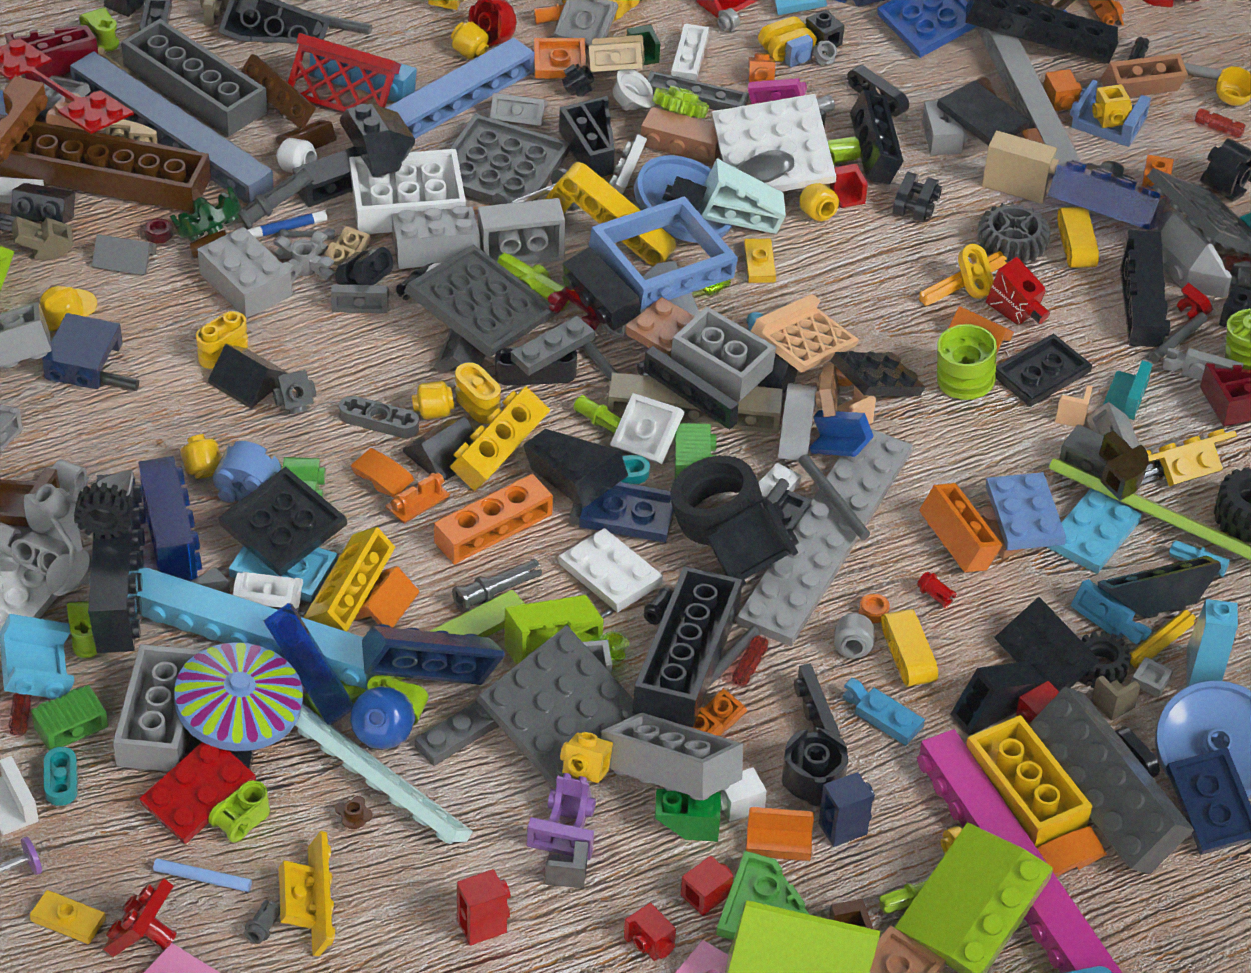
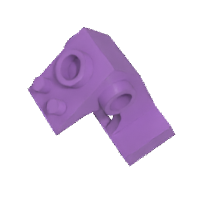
[527,773,596,860]

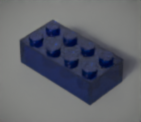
[1048,160,1168,230]
[138,456,202,582]

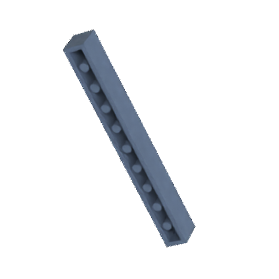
[70,51,274,204]

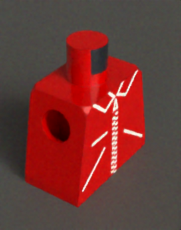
[985,257,1050,324]

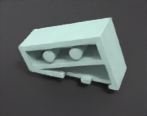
[700,159,786,234]

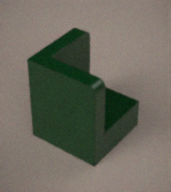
[626,24,660,66]

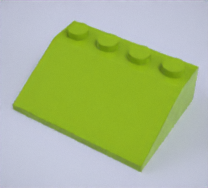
[894,822,1053,973]
[725,900,880,973]

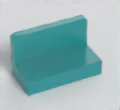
[1103,360,1153,420]

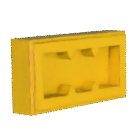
[744,238,776,283]
[29,890,106,944]

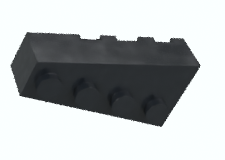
[1120,230,1170,347]

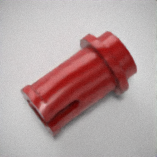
[917,572,957,608]

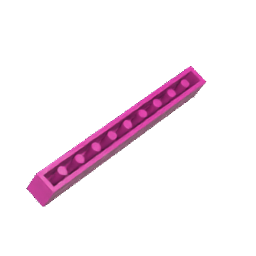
[917,729,1122,973]

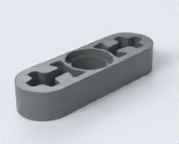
[339,396,419,438]

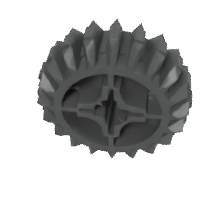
[977,202,1050,264]

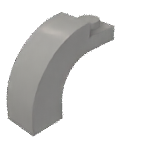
[778,383,817,461]

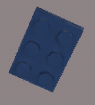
[579,482,674,543]
[1166,747,1251,855]

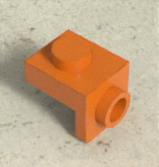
[748,53,775,82]

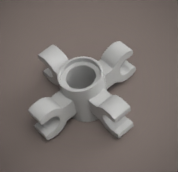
[274,231,334,284]

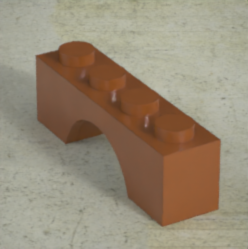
[0,76,48,165]

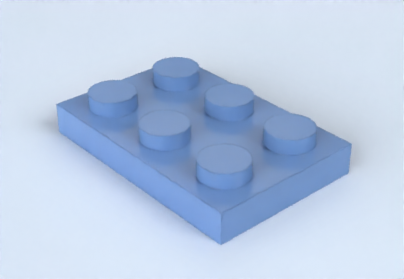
[985,472,1066,551]

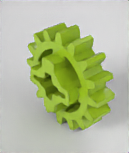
[652,86,709,119]

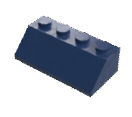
[362,624,505,685]

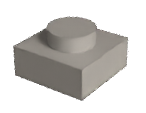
[1131,657,1173,698]

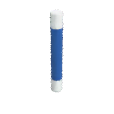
[247,210,327,238]

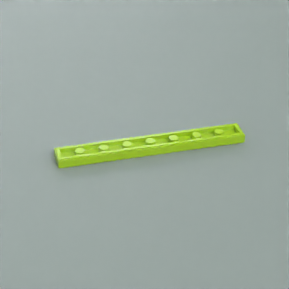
[1049,458,1251,560]
[304,589,525,720]

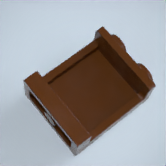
[0,468,60,527]

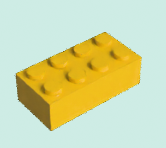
[966,715,1092,848]

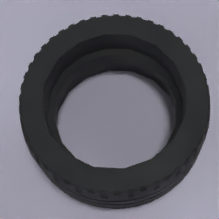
[670,455,763,546]

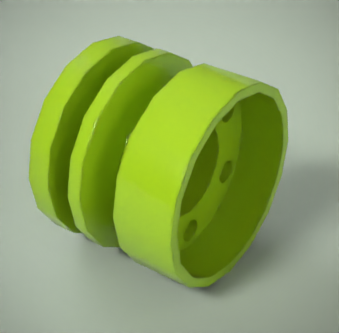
[1225,308,1251,369]
[937,324,997,400]

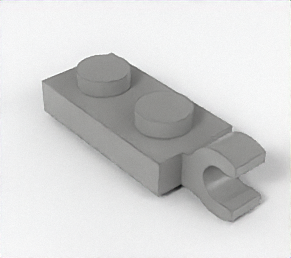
[1162,348,1244,381]

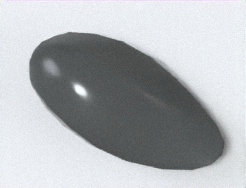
[736,150,794,183]

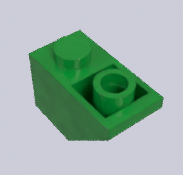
[655,788,721,842]

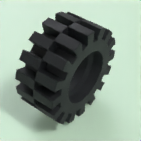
[74,482,134,539]
[1082,631,1131,688]

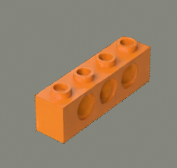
[434,474,553,565]

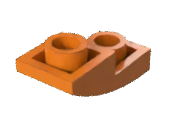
[350,448,415,497]
[684,688,747,736]
[1037,826,1107,877]

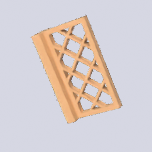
[750,294,859,373]

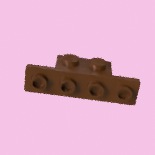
[241,54,316,129]

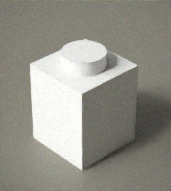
[718,767,767,822]

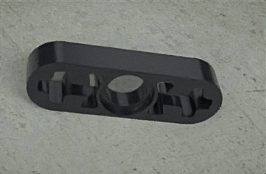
[847,65,909,117]

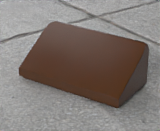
[276,120,337,149]

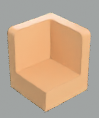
[836,385,876,424]
[1055,385,1093,427]

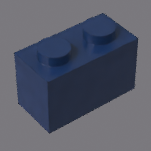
[818,772,875,847]

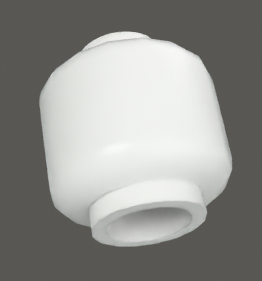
[276,138,317,173]

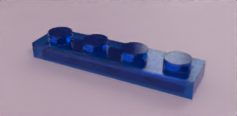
[264,603,354,725]

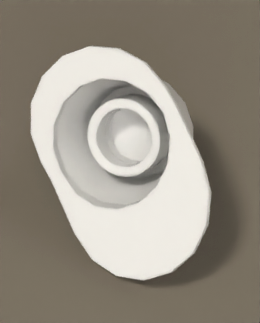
[613,69,655,111]

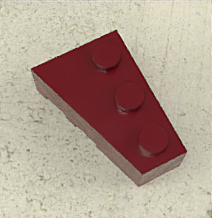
[5,25,98,82]
[1200,363,1251,426]

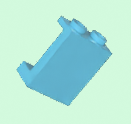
[0,614,74,699]

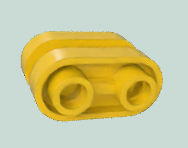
[758,16,817,62]
[196,311,248,369]
[455,363,501,424]

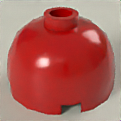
[468,0,517,47]

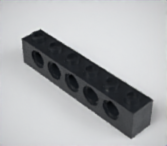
[965,0,1118,64]

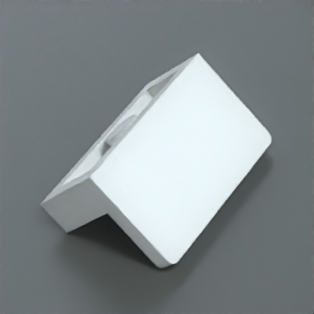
[0,756,39,835]

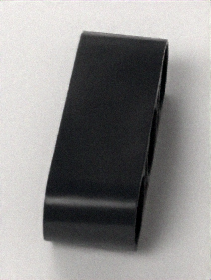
[495,347,577,386]

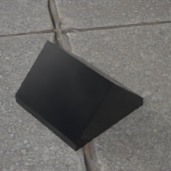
[208,344,288,409]
[403,416,483,482]

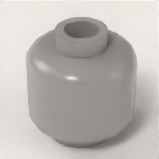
[834,613,874,659]

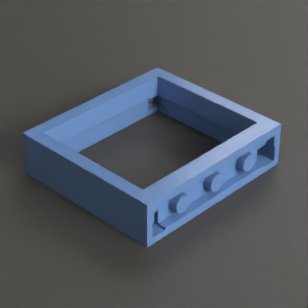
[589,196,738,310]

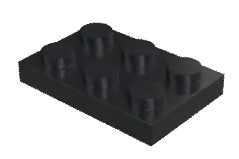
[831,351,925,396]
[994,597,1100,692]

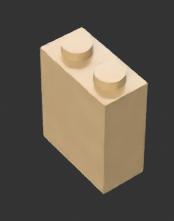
[982,130,1059,204]

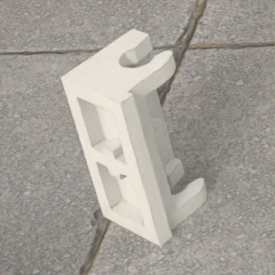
[233,572,303,611]

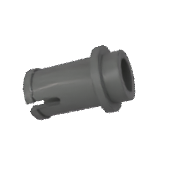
[244,900,280,944]

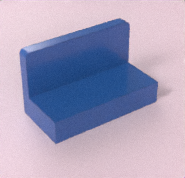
[809,410,874,457]

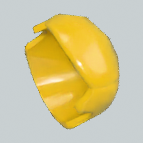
[1216,66,1251,106]

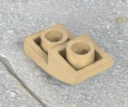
[105,119,158,144]
[323,226,371,272]

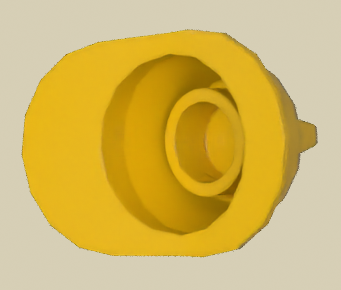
[40,286,98,331]

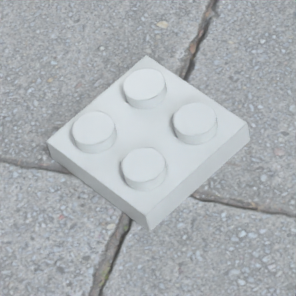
[610,393,685,465]

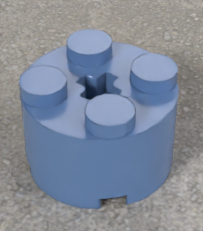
[213,441,281,503]

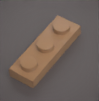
[815,363,840,417]

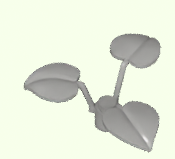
[24,471,134,596]

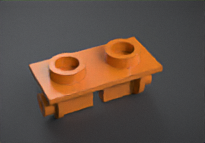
[1087,0,1124,26]
[385,473,450,524]

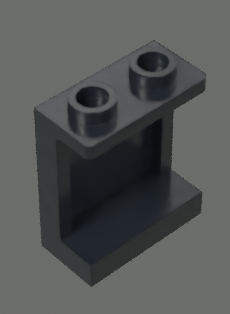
[703,497,799,585]

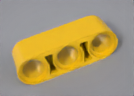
[1057,207,1099,268]
[881,609,938,687]

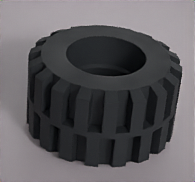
[1214,467,1251,543]

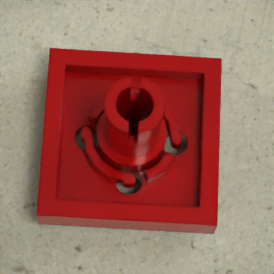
[103,878,177,957]

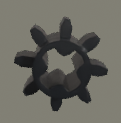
[562,64,594,97]

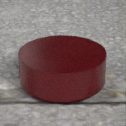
[145,218,173,244]

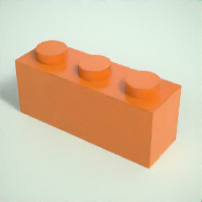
[919,483,1002,573]

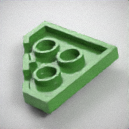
[716,851,809,940]

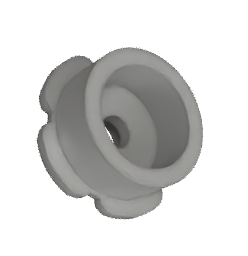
[717,8,740,32]
[812,41,837,65]

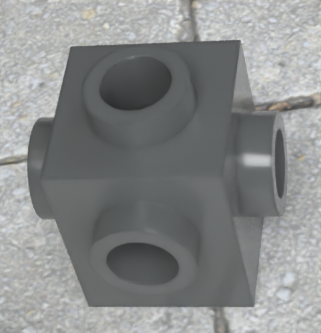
[272,370,316,414]

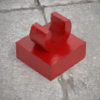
[1177,282,1213,320]

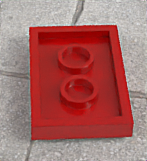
[139,742,256,844]

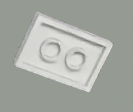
[559,528,663,613]

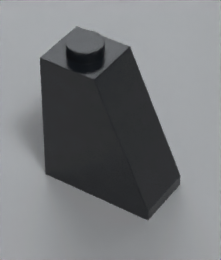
[950,661,1046,735]

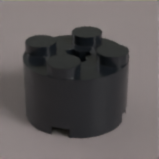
[1200,138,1251,201]
[782,729,848,806]

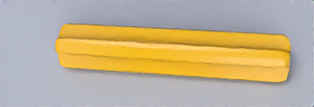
[1129,610,1195,669]

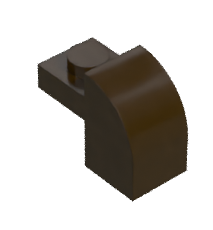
[1099,430,1149,501]

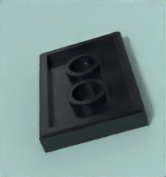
[937,80,1030,146]
[995,333,1092,407]

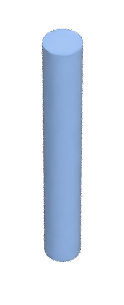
[153,858,252,892]

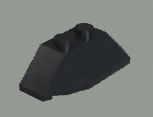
[340,104,415,176]
[1097,555,1221,618]

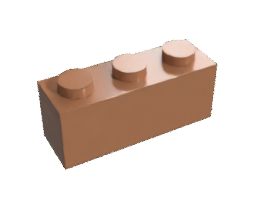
[1101,53,1188,97]
[641,107,720,165]

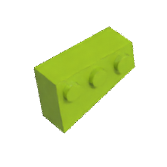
[504,595,604,665]

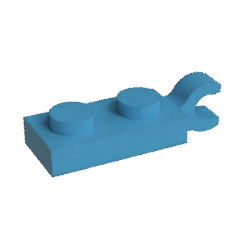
[1070,579,1152,644]
[842,677,925,746]

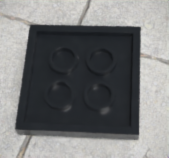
[218,467,347,576]

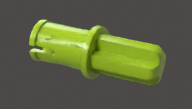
[574,395,621,434]
[879,881,926,914]

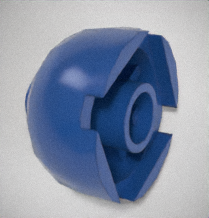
[350,686,415,750]

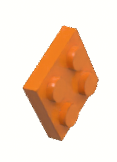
[534,38,586,79]

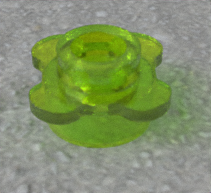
[600,631,630,662]

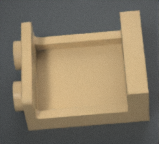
[589,35,645,72]

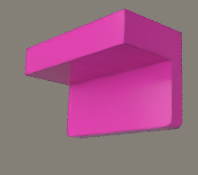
[747,78,807,104]

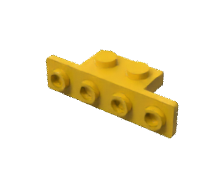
[1147,429,1237,487]
[279,831,335,957]

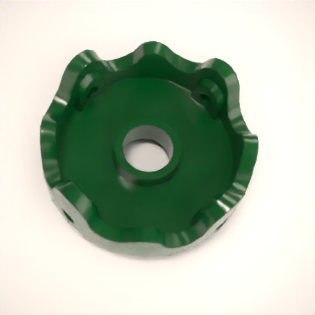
[170,186,241,241]

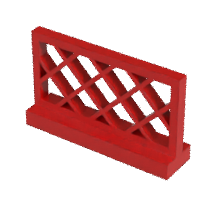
[288,33,401,112]

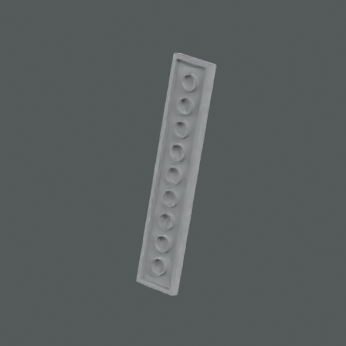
[737,429,913,647]

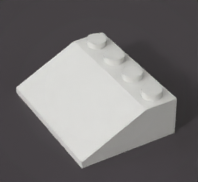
[349,149,466,234]

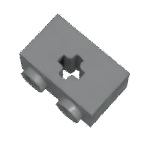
[922,101,967,155]

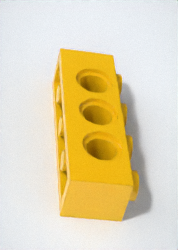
[450,386,550,491]
[303,526,396,632]

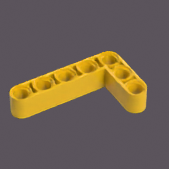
[544,162,676,267]

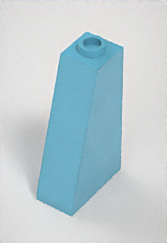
[1186,599,1238,687]

